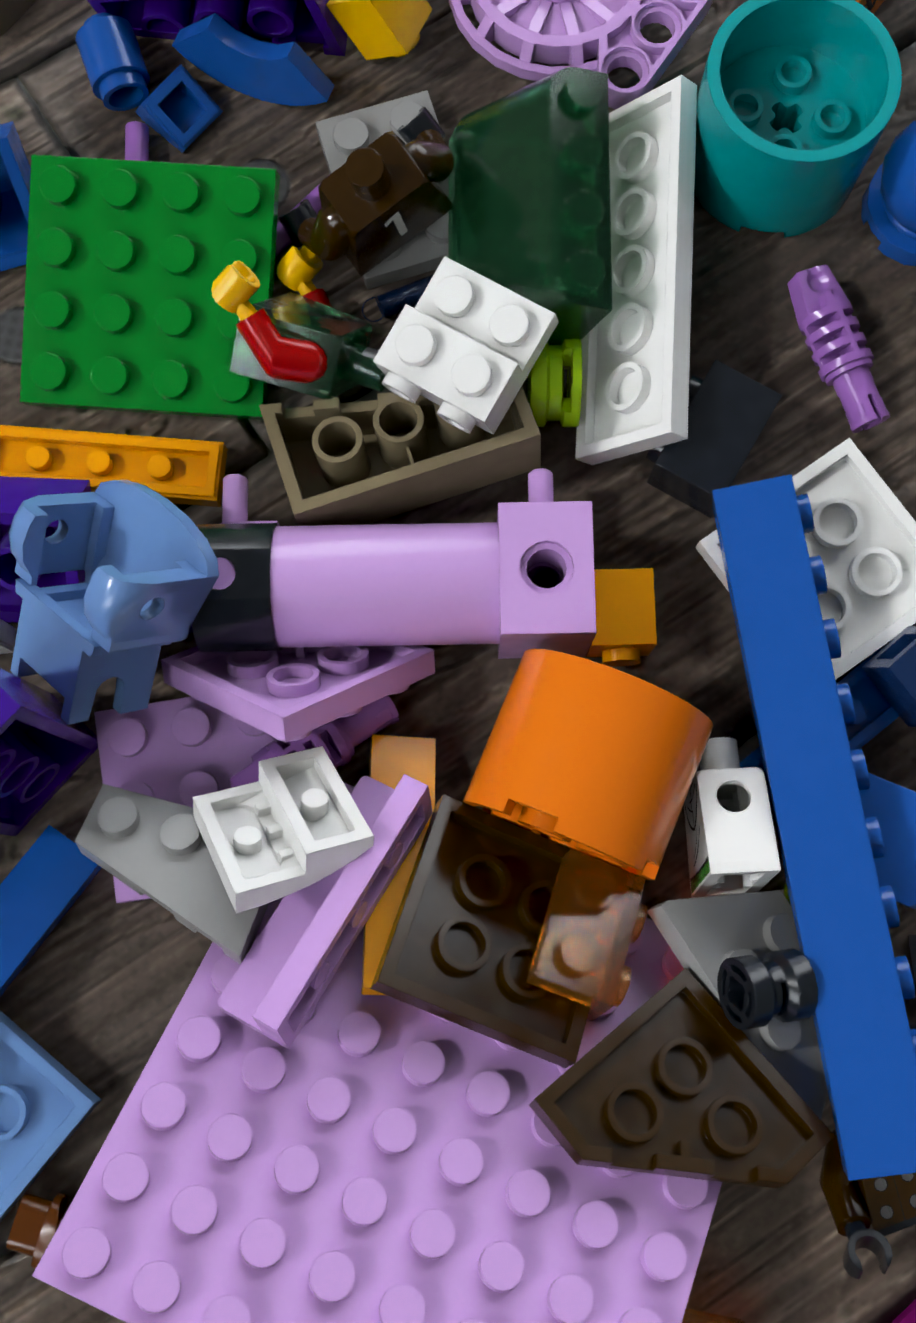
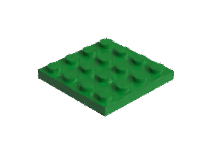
[20,154,280,420]

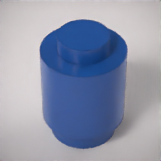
[75,13,150,111]

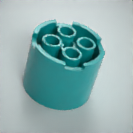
[694,0,902,238]

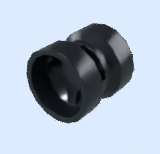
[717,948,818,1030]

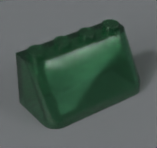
[448,67,612,345]

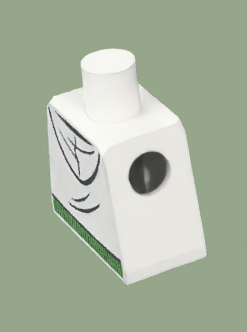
[684,737,781,898]

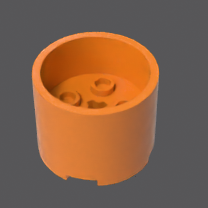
[463,649,713,880]

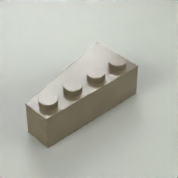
[259,387,541,526]

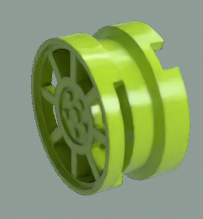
[528,339,582,427]

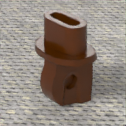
[6,1193,68,1269]

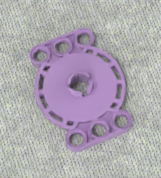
[449,0,713,110]

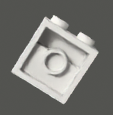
[373,256,559,435]

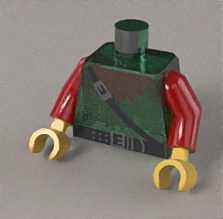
[211,246,386,399]

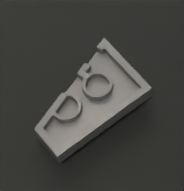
[75,784,269,964]

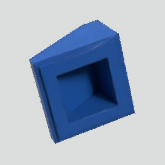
[135,64,223,152]

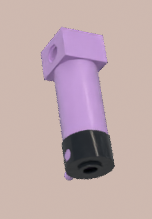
[192,468,597,659]

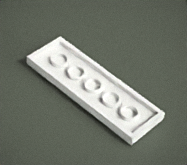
[575,75,697,465]

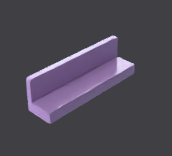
[217,774,433,1049]

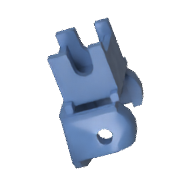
[9,480,219,725]

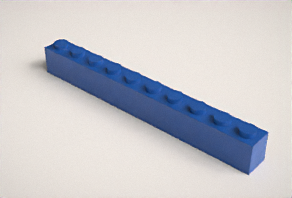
[712,474,916,1181]

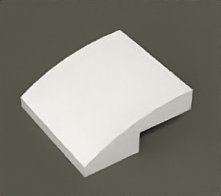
[193,746,374,914]

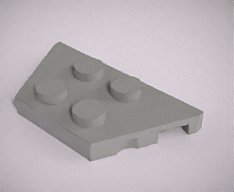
[647,890,828,1120]

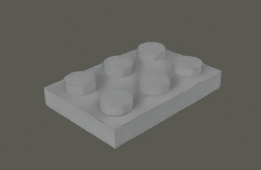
[315,90,480,290]

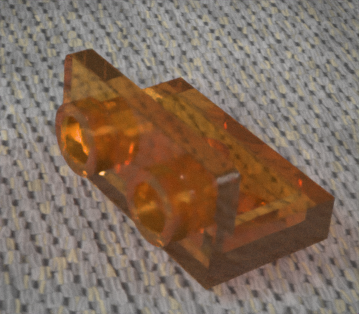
[526,849,647,1021]

